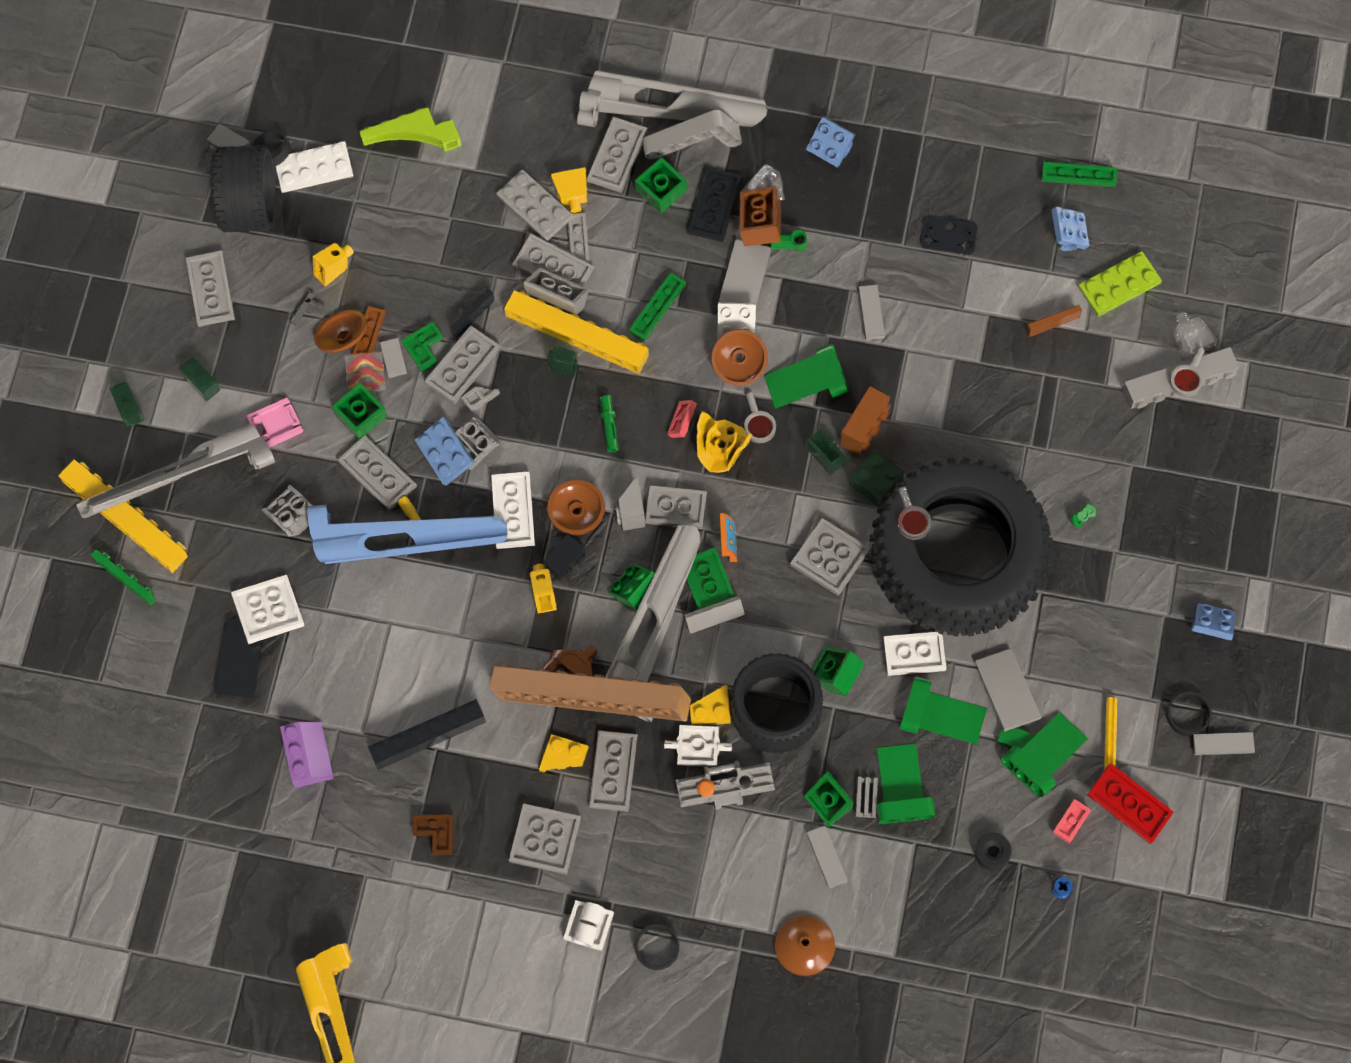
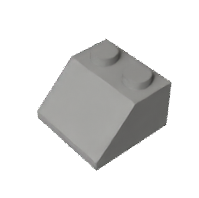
[616,479,645,531]

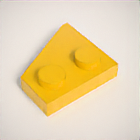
[690,685,730,726]
[539,734,589,772]

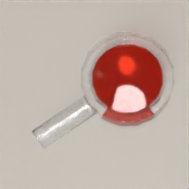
[898,487,931,540]

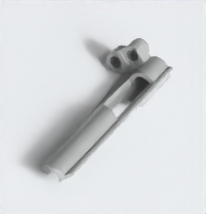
[577,70,768,127]
[76,424,275,518]
[605,525,701,722]

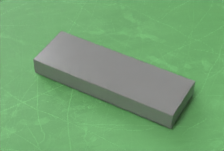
[568,212,590,264]
[859,285,885,340]
[684,596,745,634]
[1193,732,1255,755]
[807,826,848,888]

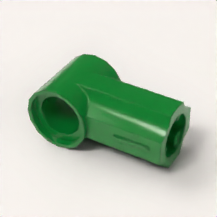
[771,230,808,252]

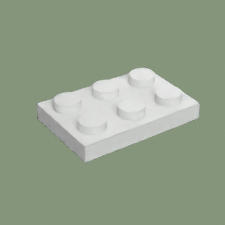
[883,632,946,676]

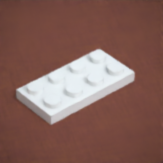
[276,141,353,193]
[491,472,535,549]

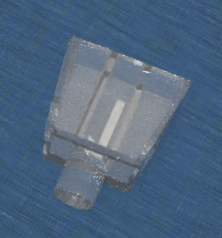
[1173,312,1217,360]

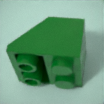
[608,564,654,613]

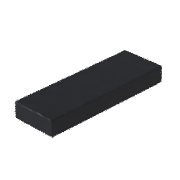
[450,289,495,339]

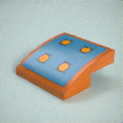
[720,513,737,562]

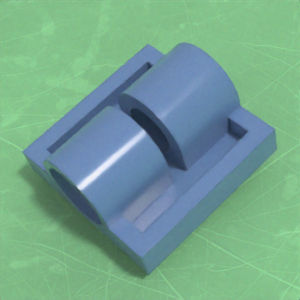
[806,117,855,167]
[1051,207,1089,251]
[1191,603,1236,641]

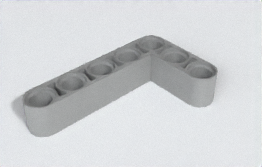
[642,110,742,159]

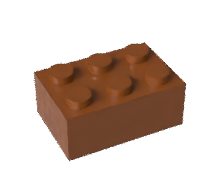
[740,186,781,247]
[840,386,891,456]

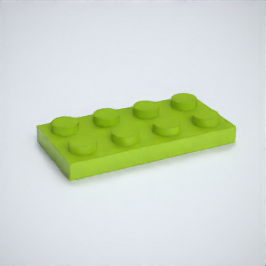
[1078,251,1162,317]

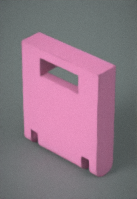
[247,398,304,448]

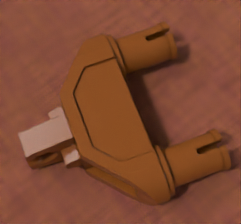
[540,645,597,677]

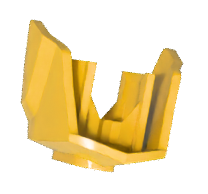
[697,412,752,473]

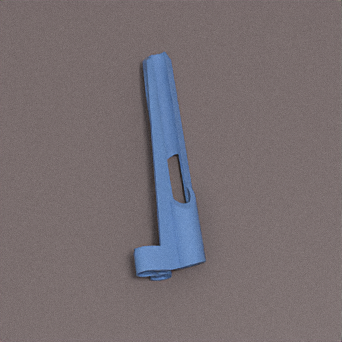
[307,505,508,564]

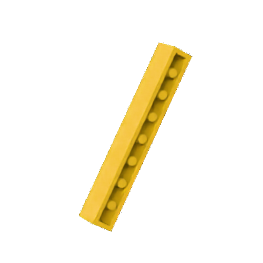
[504,290,649,374]
[58,460,188,573]

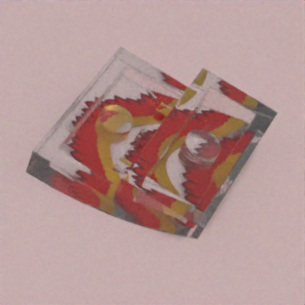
[344,351,386,392]

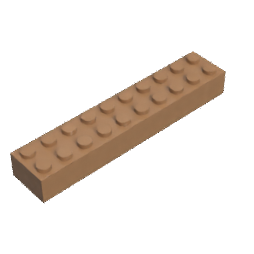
[489,665,691,722]

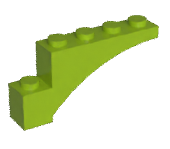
[359,107,461,152]

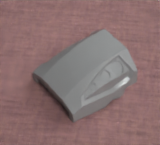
[455,417,500,470]
[262,485,313,537]

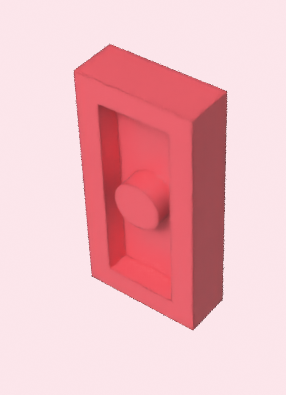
[667,400,697,438]
[1053,799,1091,844]

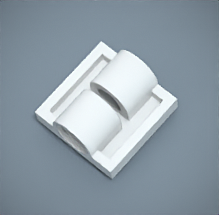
[717,302,756,340]
[563,900,614,951]

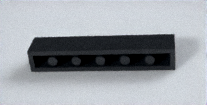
[368,699,486,770]

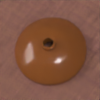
[314,310,367,353]
[712,329,768,386]
[547,480,605,535]
[775,915,835,976]

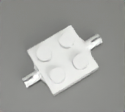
[665,725,732,767]

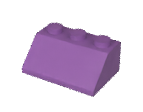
[280,722,334,788]

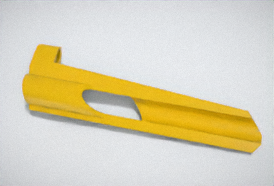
[296,943,355,1063]

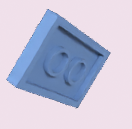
[415,417,475,486]

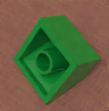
[813,646,865,696]

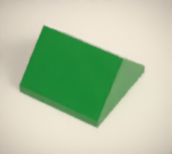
[804,772,853,827]

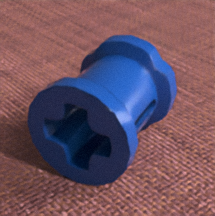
[1053,877,1073,899]

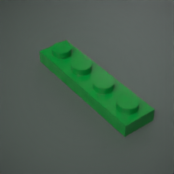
[1042,162,1117,187]
[629,272,686,342]
[91,550,156,606]

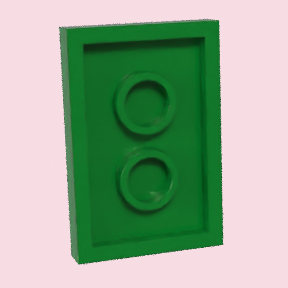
[686,548,735,610]

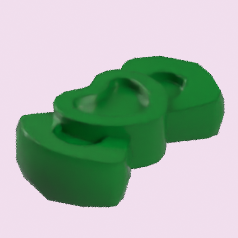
[1070,503,1096,528]

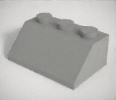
[523,267,589,315]

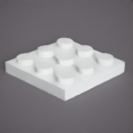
[231,575,304,644]

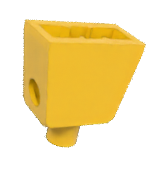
[551,167,587,213]
[313,243,354,287]
[530,564,557,613]

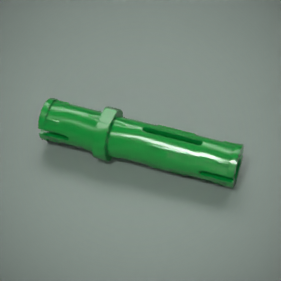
[600,395,619,453]

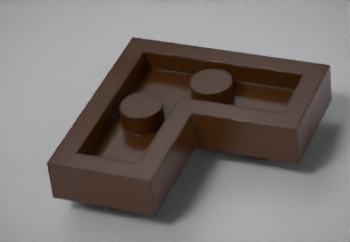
[413,814,453,855]

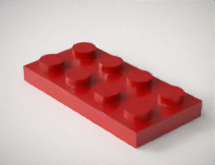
[1087,763,1174,844]

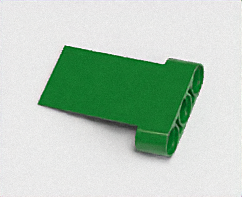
[764,343,849,409]
[900,676,987,745]
[1001,712,1088,798]
[876,744,936,824]

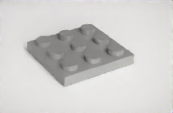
[790,518,870,596]
[509,803,581,875]

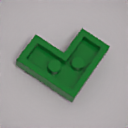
[401,322,443,372]

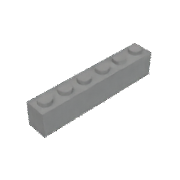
[1123,347,1239,409]

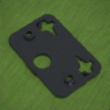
[921,216,977,255]

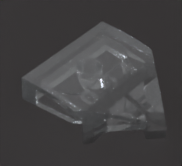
[742,164,784,200]

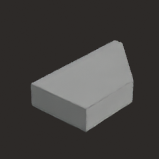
[460,386,500,413]

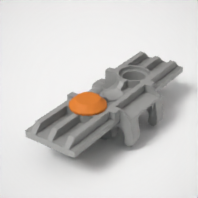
[676,761,775,810]

